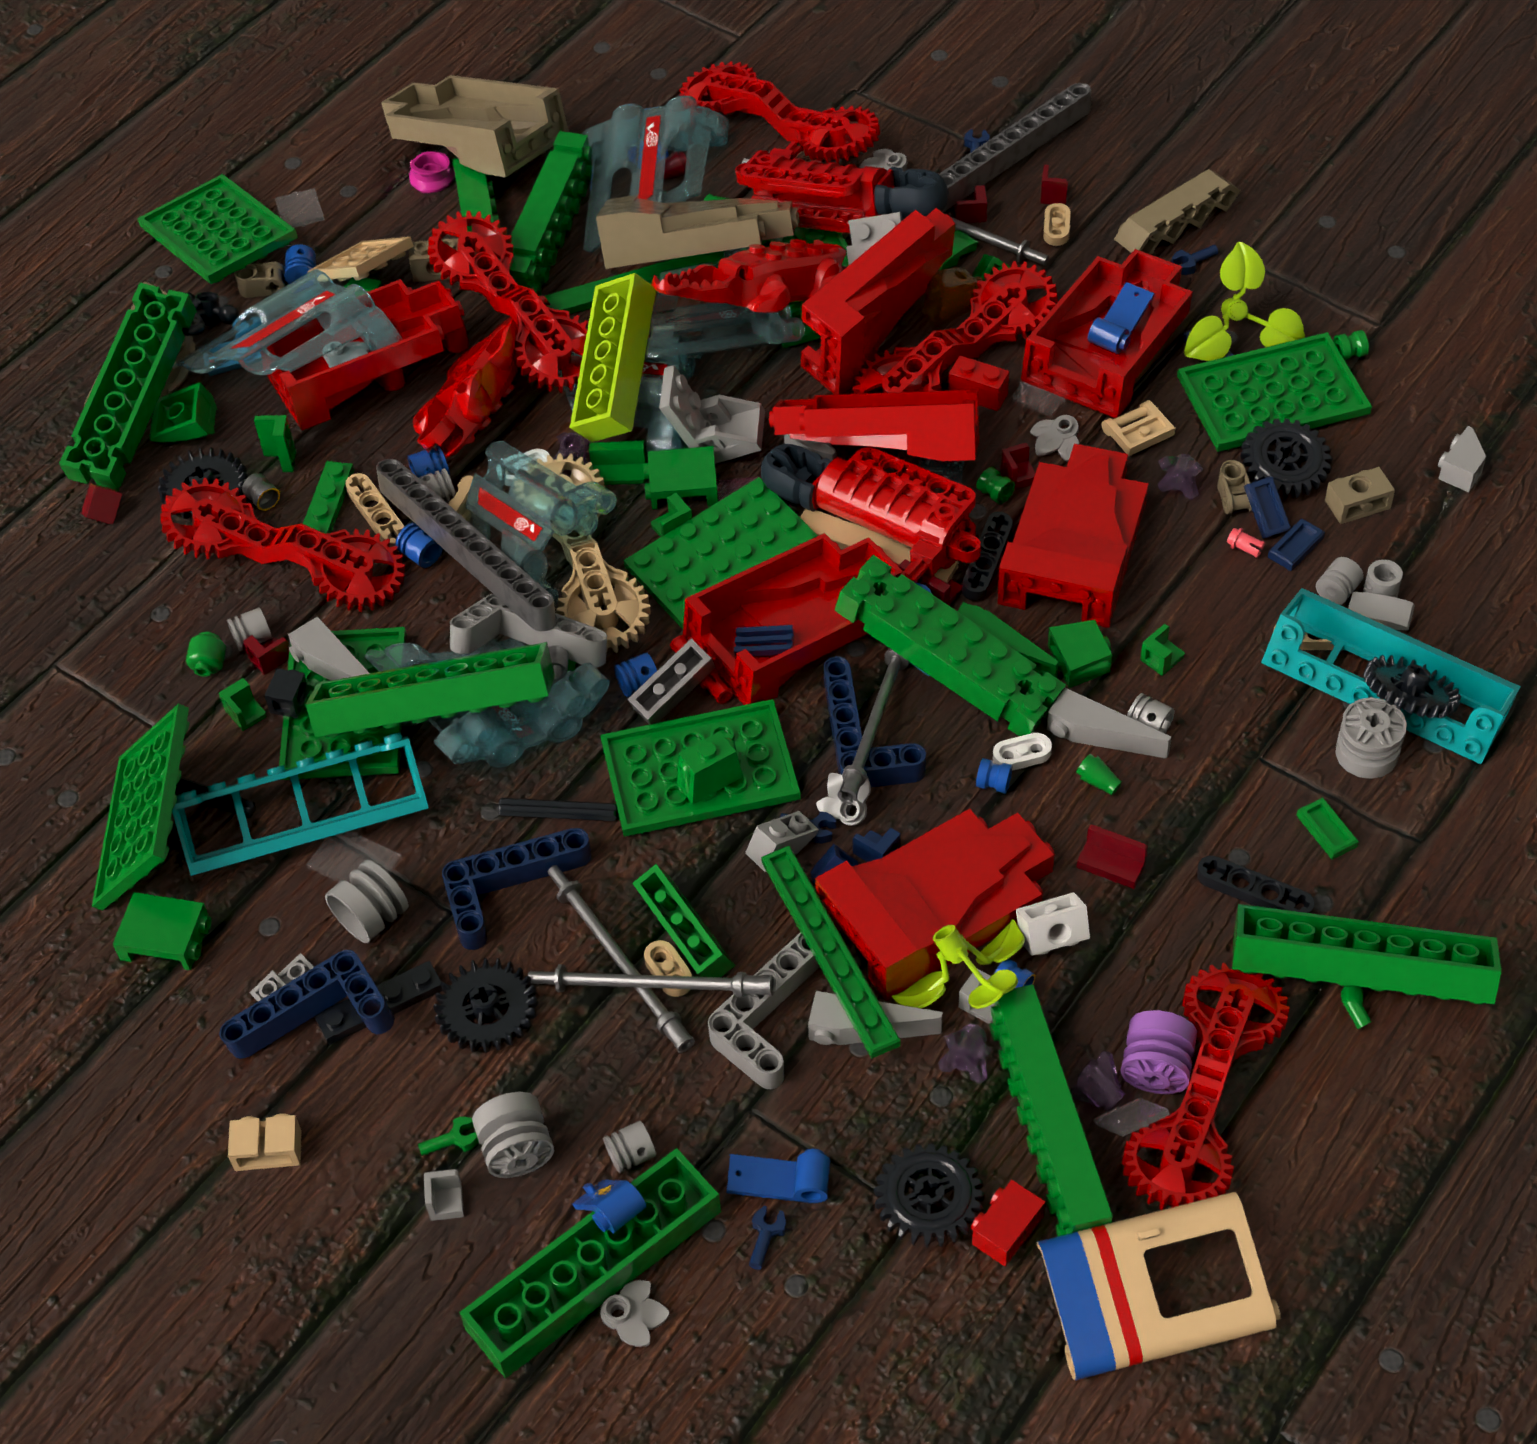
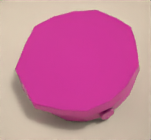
[409,151,456,193]

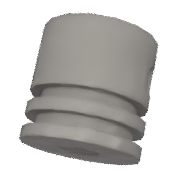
[418,468,456,502]
[1316,557,1364,605]
[1363,559,1403,598]
[227,607,272,651]
[1127,693,1175,733]
[603,1121,656,1173]

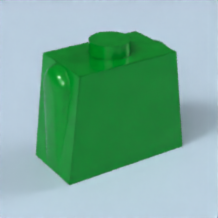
[1048,619,1112,688]
[677,731,744,804]

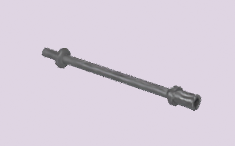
[951,217,1049,265]
[837,649,909,804]
[548,865,695,1053]
[528,964,775,998]

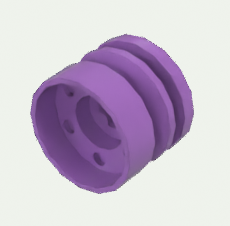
[1121,1010,1197,1094]

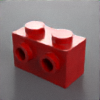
[949,356,1009,411]
[971,1180,1045,1267]

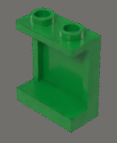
[643,446,718,510]
[113,892,212,970]

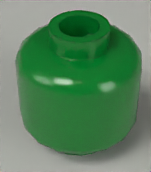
[186,632,226,677]

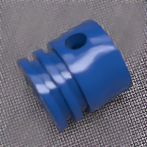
[284,244,316,288]
[407,445,450,477]
[395,523,443,568]
[614,652,657,697]

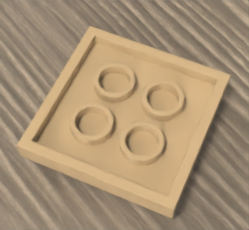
[308,237,414,283]

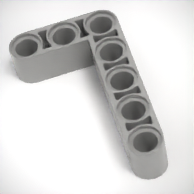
[450,594,607,667]
[708,932,820,1089]

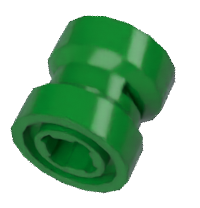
[1333,330,1369,360]
[976,466,1015,505]

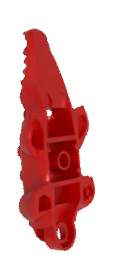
[652,239,847,313]
[413,295,551,457]

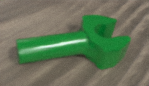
[418,1117,479,1156]

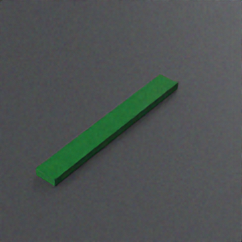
[545,249,738,314]
[761,846,901,1059]

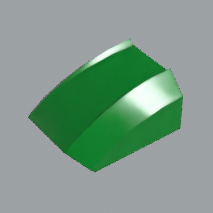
[149,382,218,442]

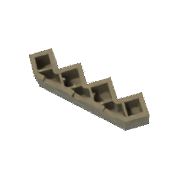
[1114,169,1241,255]

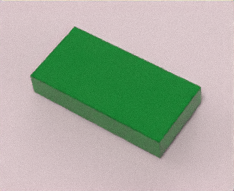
[1296,797,1359,860]

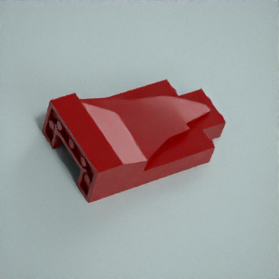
[801,208,956,394]
[1021,249,1193,418]
[256,279,464,431]
[769,389,980,461]
[997,443,1148,628]
[683,533,903,705]
[815,808,1055,1001]

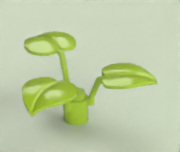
[1184,242,1305,361]
[892,919,1025,1009]

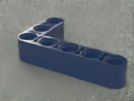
[824,656,926,788]
[442,828,592,950]
[219,950,395,1059]

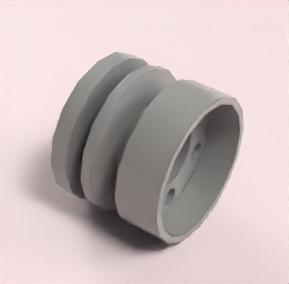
[1335,697,1407,779]
[325,860,409,943]
[472,1092,555,1178]

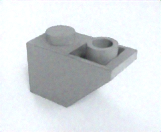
[1438,426,1486,492]
[746,811,819,872]

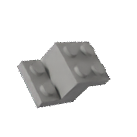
[846,212,902,265]

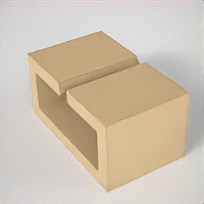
[228,1114,301,1171]

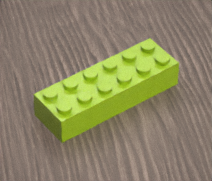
[570,273,656,442]

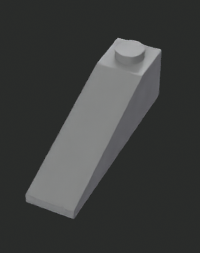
[288,617,370,680]
[1047,688,1171,758]
[808,991,943,1045]

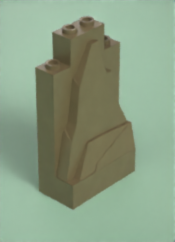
[381,75,569,177]
[596,195,800,269]

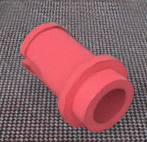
[1227,528,1265,558]

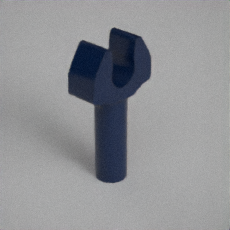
[964,129,989,153]
[1172,245,1218,275]
[780,811,837,844]
[749,1206,786,1270]

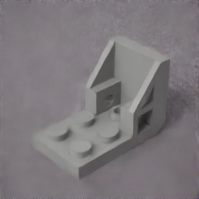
[659,365,765,464]

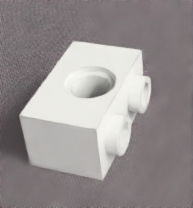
[1016,892,1090,956]

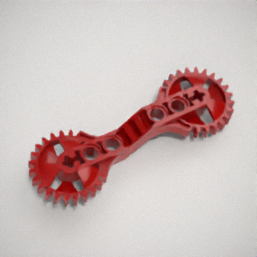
[679,61,881,163]
[428,210,589,393]
[852,261,1058,394]
[160,478,405,612]
[1122,963,1290,1210]

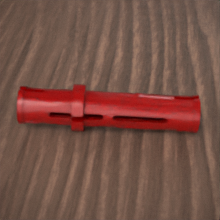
[670,635,733,704]

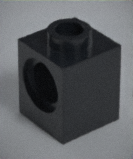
[265,668,309,718]

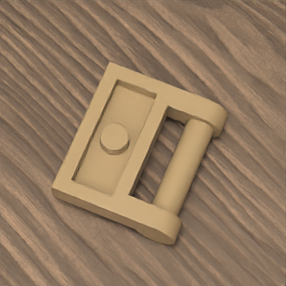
[1101,400,1175,456]

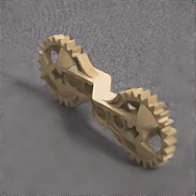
[515,453,651,653]

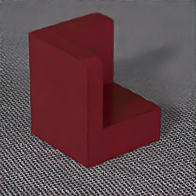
[1040,165,1068,205]
[954,185,987,223]
[1001,443,1035,490]
[81,483,122,524]
[243,635,289,675]

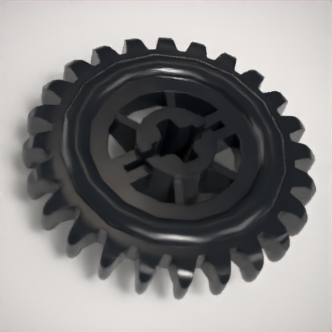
[1240,418,1333,499]
[158,447,248,519]
[1363,655,1461,718]
[433,957,538,1053]
[874,1143,985,1248]

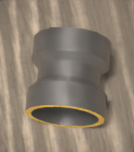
[242,473,280,511]

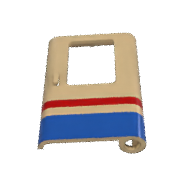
[1037,1192,1280,1380]

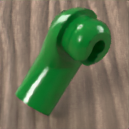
[1341,985,1372,1029]

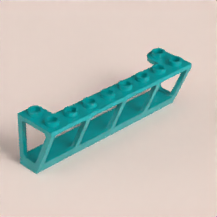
[1261,588,1521,764]
[172,732,429,876]

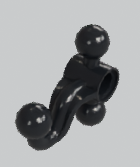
[182,292,239,336]

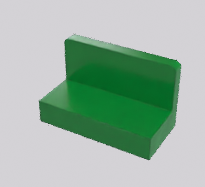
[254,415,297,472]
[589,441,646,485]

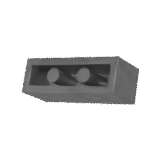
[627,638,716,725]

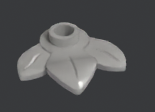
[859,149,908,172]
[322,341,372,368]
[1030,415,1079,462]
[816,773,871,826]
[600,1280,670,1347]

